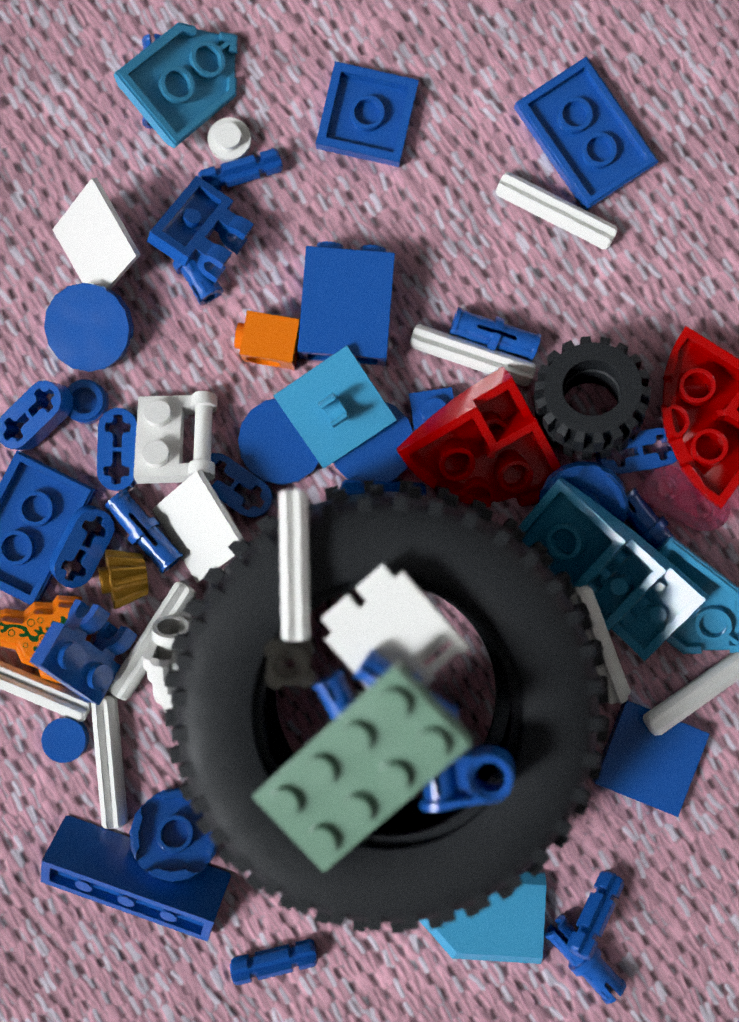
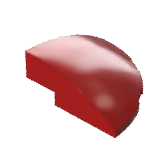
[661,326,739,509]
[396,366,561,507]

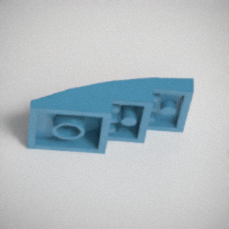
[518,478,710,661]

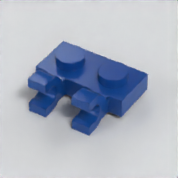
[147,176,254,283]
[29,599,138,705]

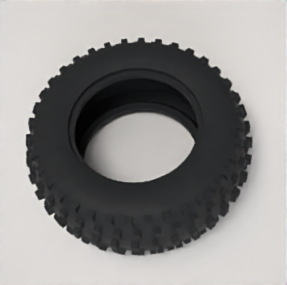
[164,480,610,933]

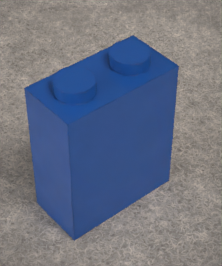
[297,241,395,366]

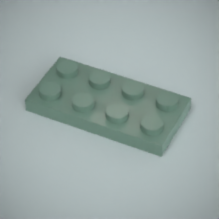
[252,660,474,872]

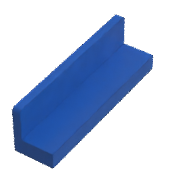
[40,816,231,942]

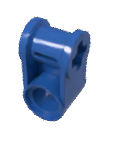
[419,745,515,812]

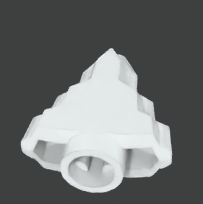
[143,612,192,712]

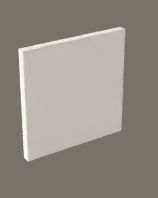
[53,178,141,290]
[152,469,244,583]

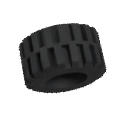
[534,336,651,460]

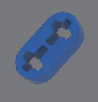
[0,380,73,451]
[97,408,137,492]
[596,428,677,475]
[211,453,273,518]
[49,505,115,588]

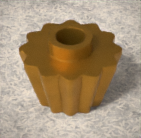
[98,549,148,609]

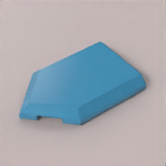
[114,22,238,148]
[656,536,739,654]
[419,871,547,964]

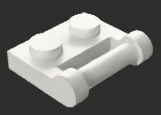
[133,391,217,484]

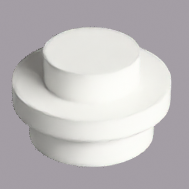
[208,117,251,162]

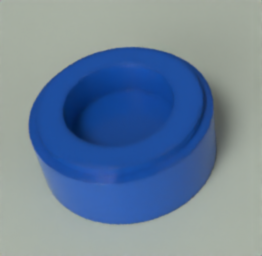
[67,379,109,424]
[41,716,89,763]

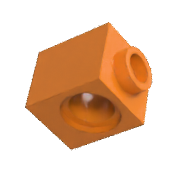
[234,310,300,370]

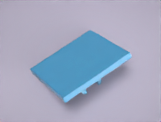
[273,346,397,469]

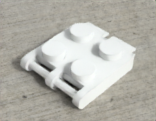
[321,563,471,687]

